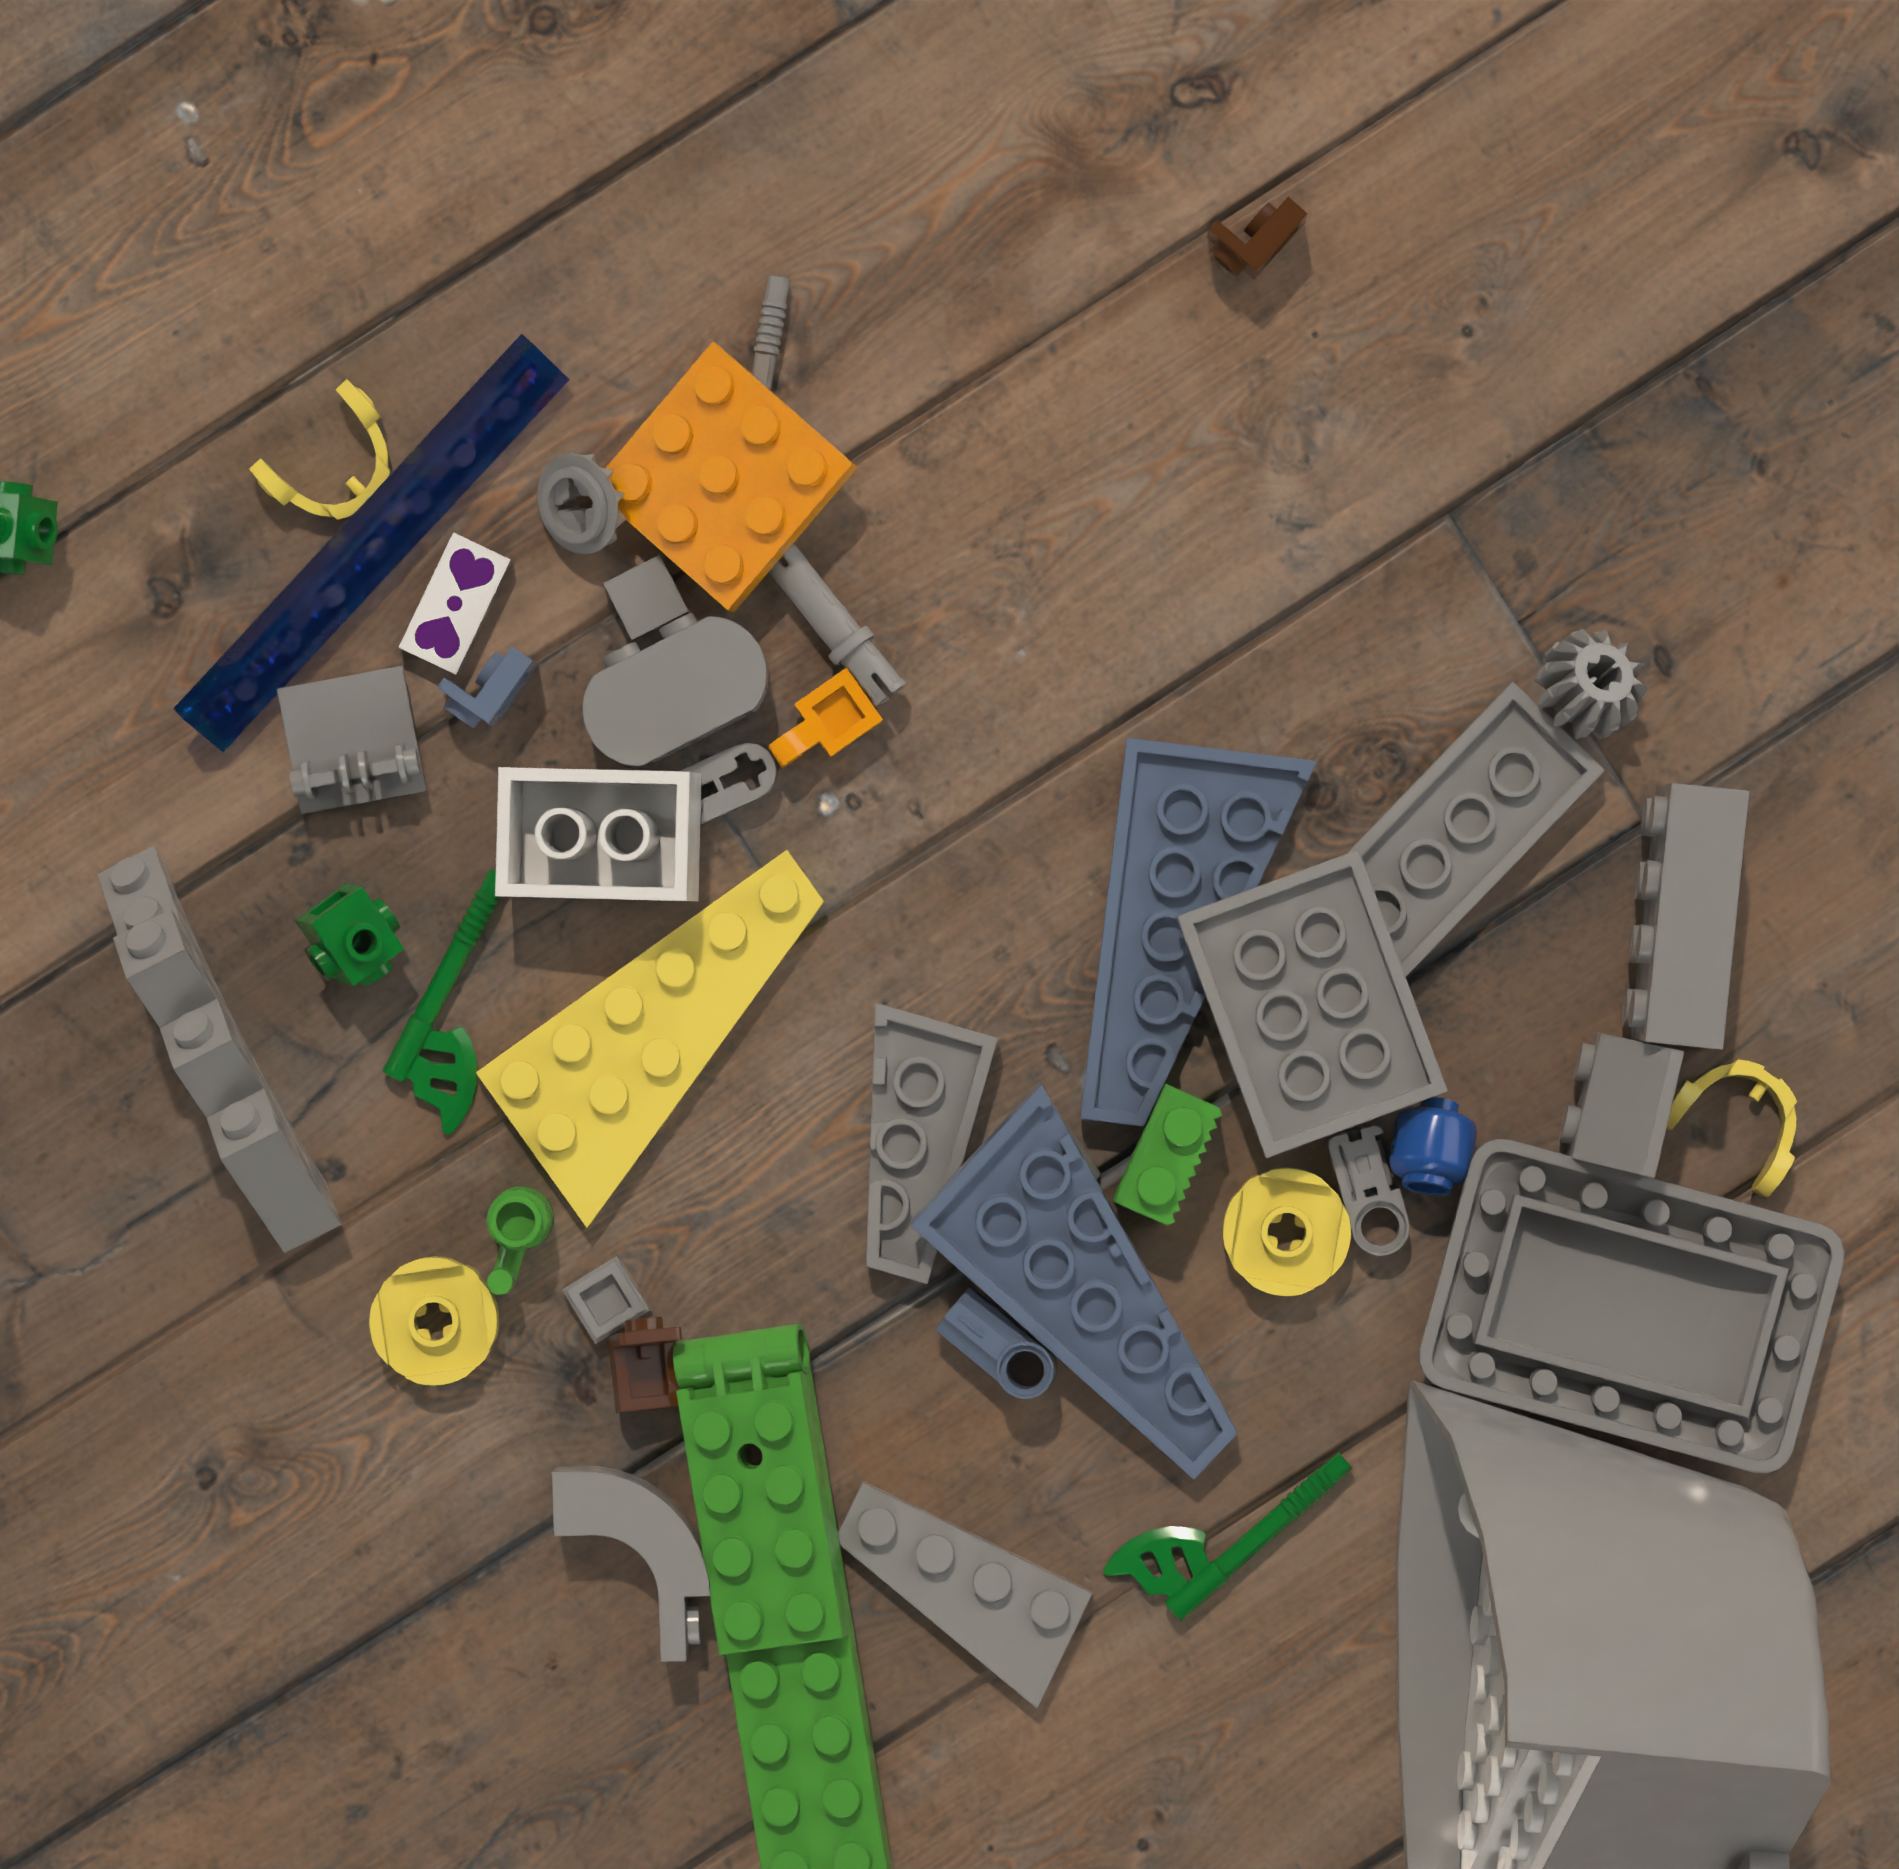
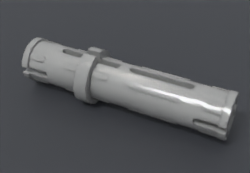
[769,543,907,709]

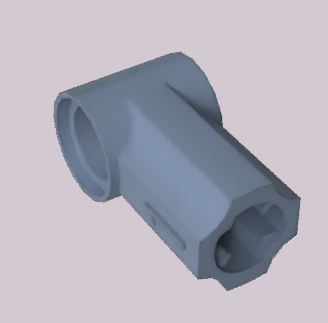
[935,1286,1057,1399]

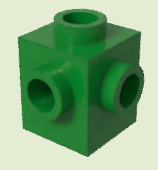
[0,481,58,575]
[294,883,404,987]

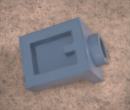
[437,646,539,729]

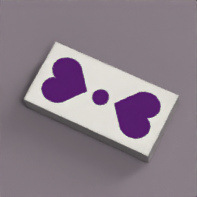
[399,532,512,676]

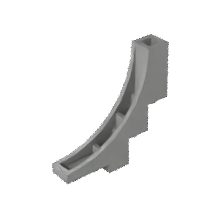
[97,846,342,1253]

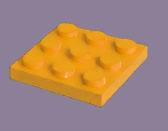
[606,341,858,613]

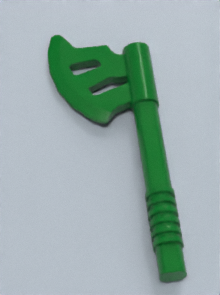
[382,869,500,1135]
[1103,1452,1353,1621]

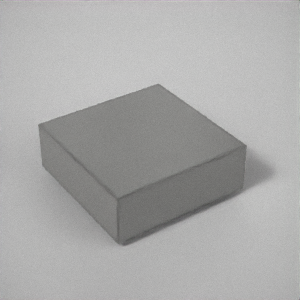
[603,555,690,641]
[562,1255,651,1344]

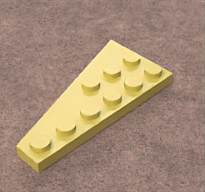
[476,850,825,1228]

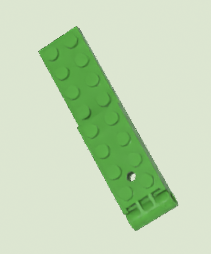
[673,1323,893,1869]

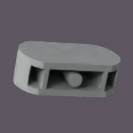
[583,613,769,769]

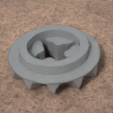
[537,451,626,554]

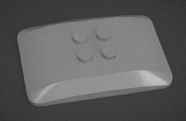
[1418,1139,1845,1474]

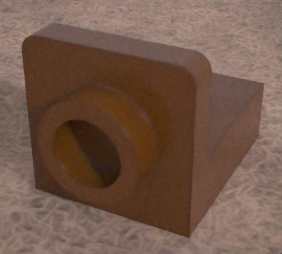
[1207,197,1308,280]

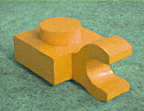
[768,667,883,769]

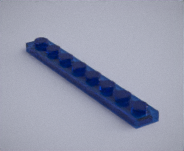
[173,334,570,752]

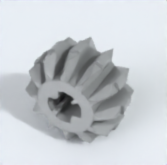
[1534,629,1648,740]

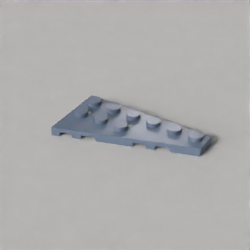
[1080,738,1317,1127]
[910,1081,1238,1479]

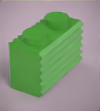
[1113,1083,1222,1225]

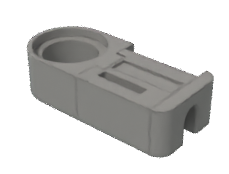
[1326,1125,1410,1256]

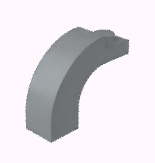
[552,1466,711,1662]

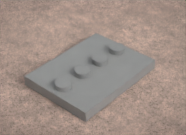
[1176,850,1448,1158]

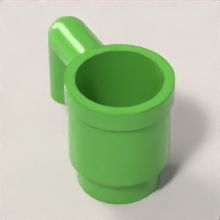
[487,1186,554,1295]

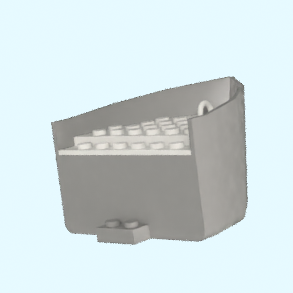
[1396,1380,1831,1869]

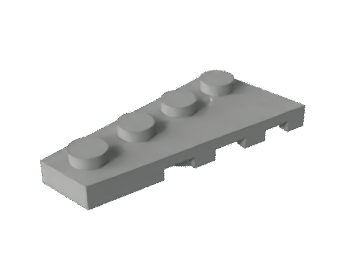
[866,1003,998,1284]
[838,1481,1093,1708]

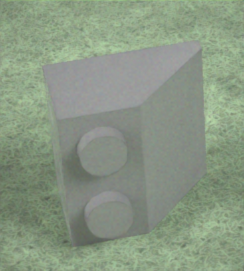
[1559,1032,1684,1178]

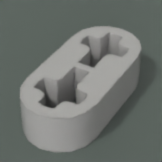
[680,743,779,825]

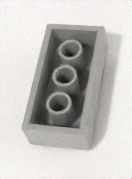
[1621,783,1749,1050]

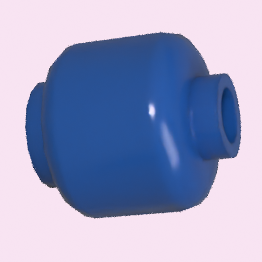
[1389,1097,1477,1196]

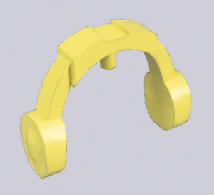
[249,379,391,520]
[1666,1059,1797,1199]

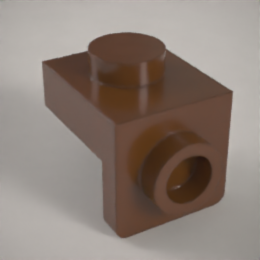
[608,1317,682,1414]

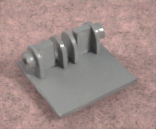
[277,665,427,814]

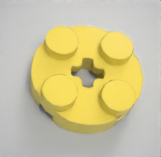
[1222,1167,1351,1296]
[369,1256,499,1386]

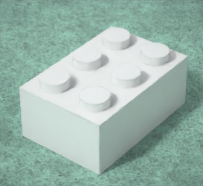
[495,767,702,901]

